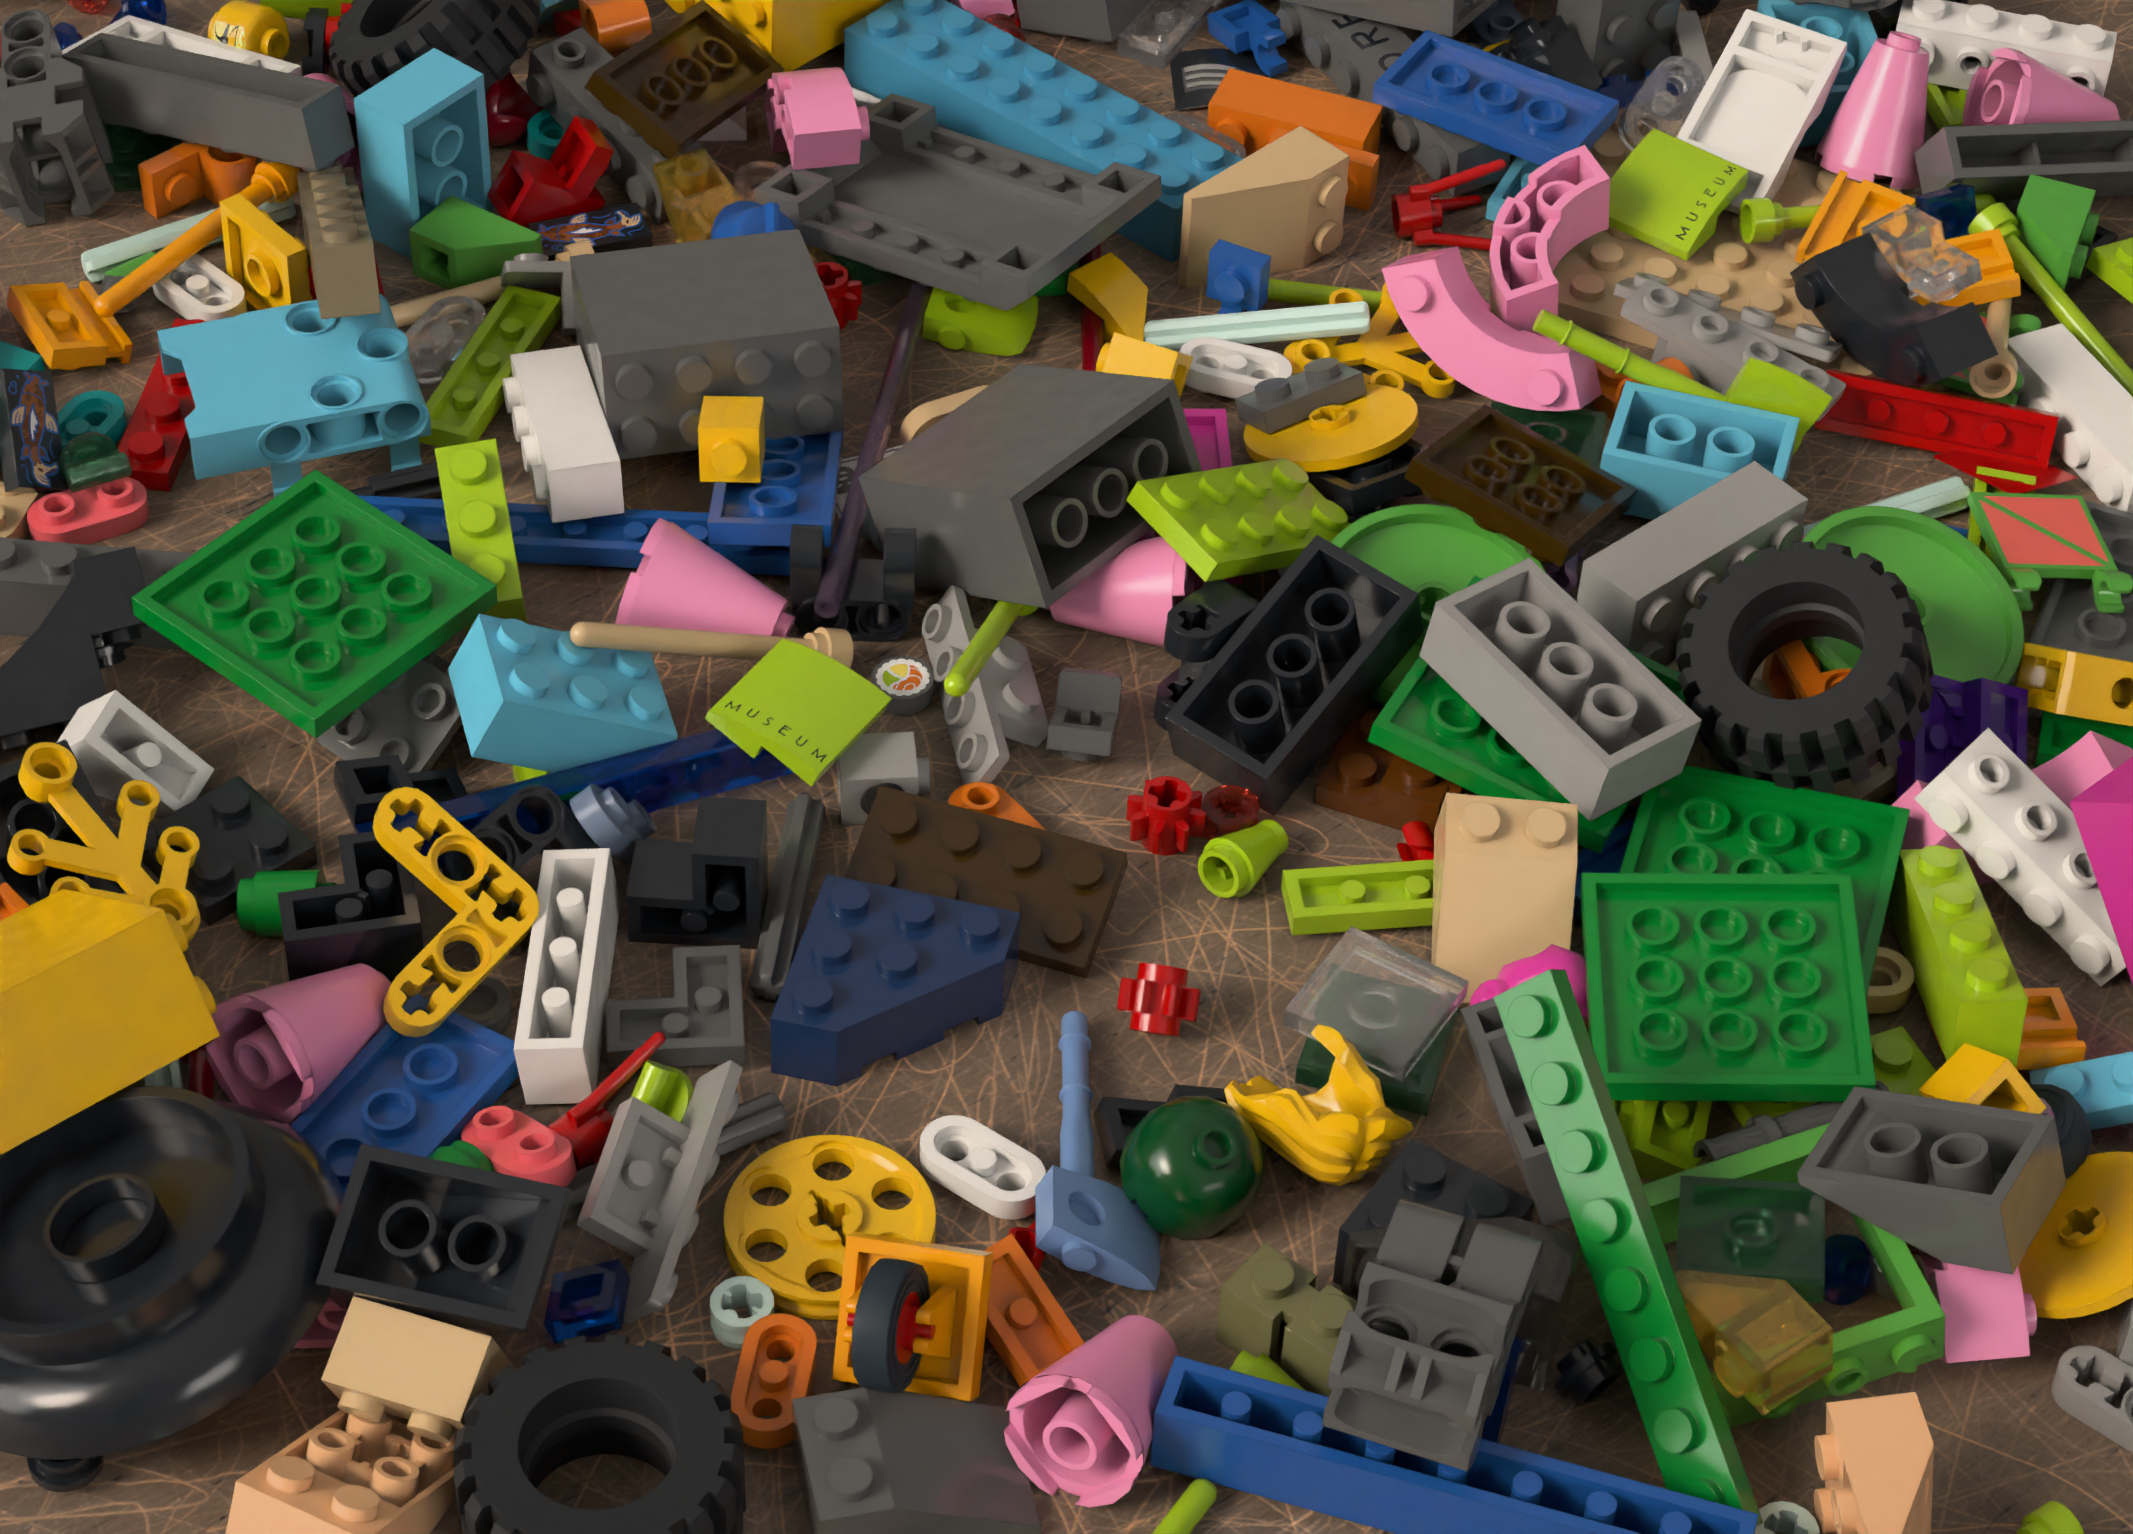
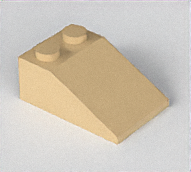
[1178,126,1350,288]
[1430,793,1578,1009]

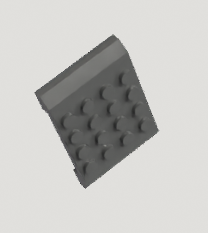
[754,93,1162,311]

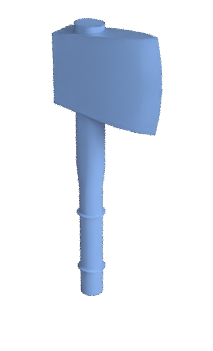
[1035,1011,1161,1291]

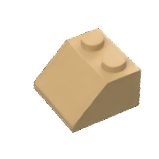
[321,1296,516,1443]

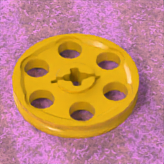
[724,1135,936,1320]

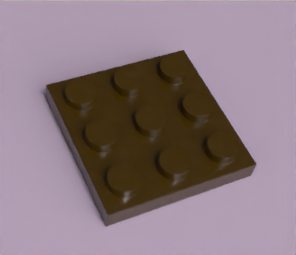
[1404,404,1638,567]

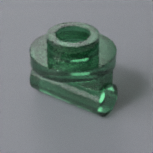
[60,432,132,493]

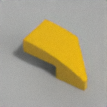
[1067,252,1148,343]

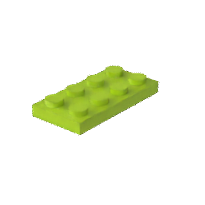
[1126,458,1350,582]

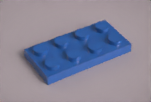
[1372,30,1619,166]
[707,431,844,551]
[291,995,519,1195]

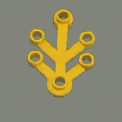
[1283,282,1456,398]
[7,742,200,942]

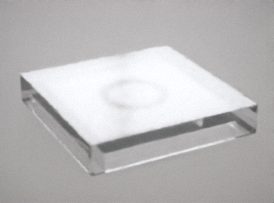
[1283,926,1469,1082]

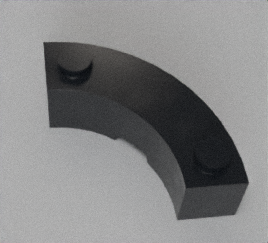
[1790,232,1998,386]

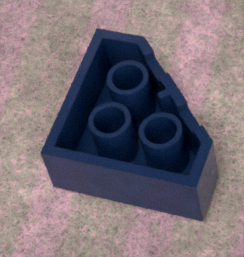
[770,874,1020,1086]

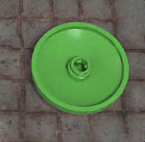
[1331,504,1546,705]
[1801,506,2024,684]

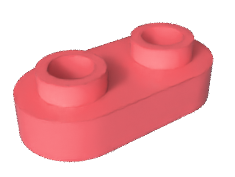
[27,475,150,545]
[461,1106,577,1187]

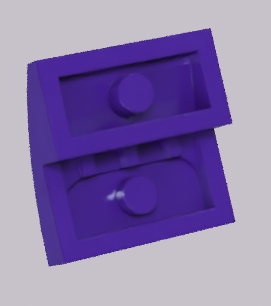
[1896,674,2028,797]

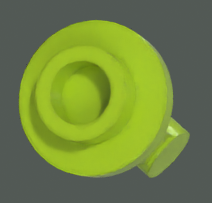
[630,1060,693,1124]

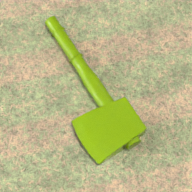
[922,287,1038,356]
[1532,309,1833,456]

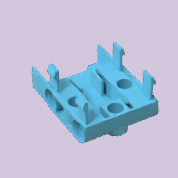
[157,294,431,498]

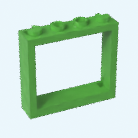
[1576,1123,1945,1429]

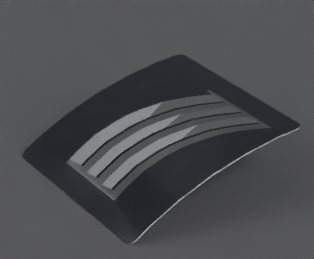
[1169,48,1270,111]

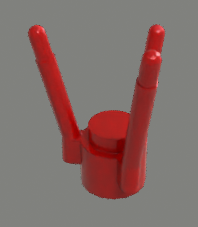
[1391,159,1506,251]
[547,1032,666,1171]

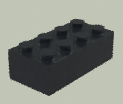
[1164,535,1424,816]

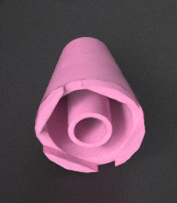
[1813,31,1929,189]
[1963,47,2121,126]
[615,518,795,637]
[1044,536,1205,648]
[205,963,391,1124]
[1004,1315,1177,1508]

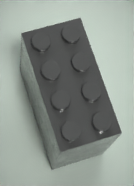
[570,229,844,459]
[858,364,1202,608]

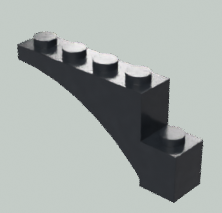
[0,546,148,752]

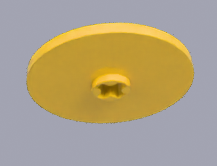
[1243,383,1419,472]
[2018,1151,2133,1319]

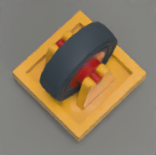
[832,1232,994,1402]

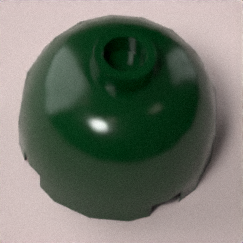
[1120,1096,1265,1240]

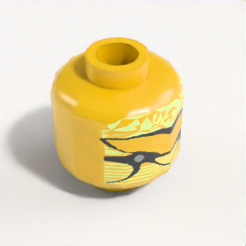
[208,0,290,60]

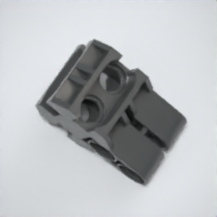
[0,9,115,226]
[1322,1198,1544,1471]

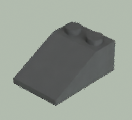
[1797,1086,2066,1275]
[792,1387,1041,1534]

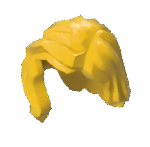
[1224,1024,1414,1186]

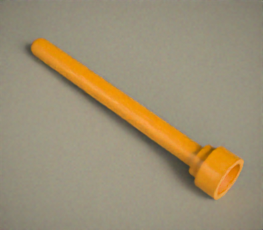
[94,161,301,318]

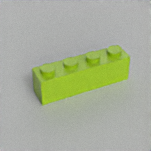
[1888,845,2028,1067]

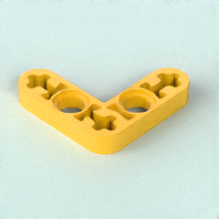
[372,787,539,1038]

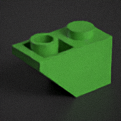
[2016,174,2101,291]
[409,195,543,290]

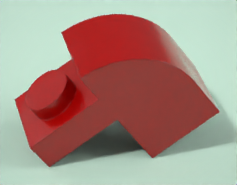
[487,115,615,229]

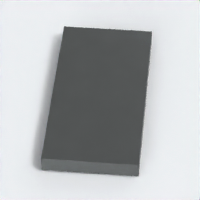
[2029,500,2133,662]

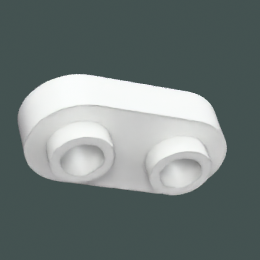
[152,254,247,322]
[1180,337,1292,399]
[920,1115,1046,1220]

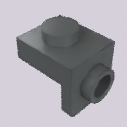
[1046,667,1123,761]

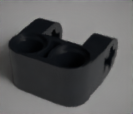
[790,524,917,642]
[1153,579,1260,731]
[442,785,614,956]

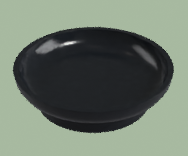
[0,1086,344,1460]

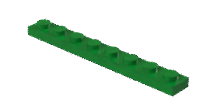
[1494,969,1763,1526]

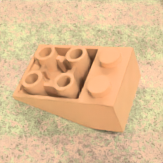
[1814,1392,1934,1534]
[226,1409,456,1534]

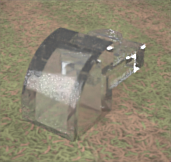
[1861,204,1982,303]

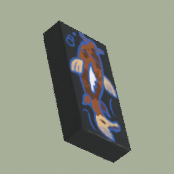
[529,202,653,261]
[0,369,68,494]

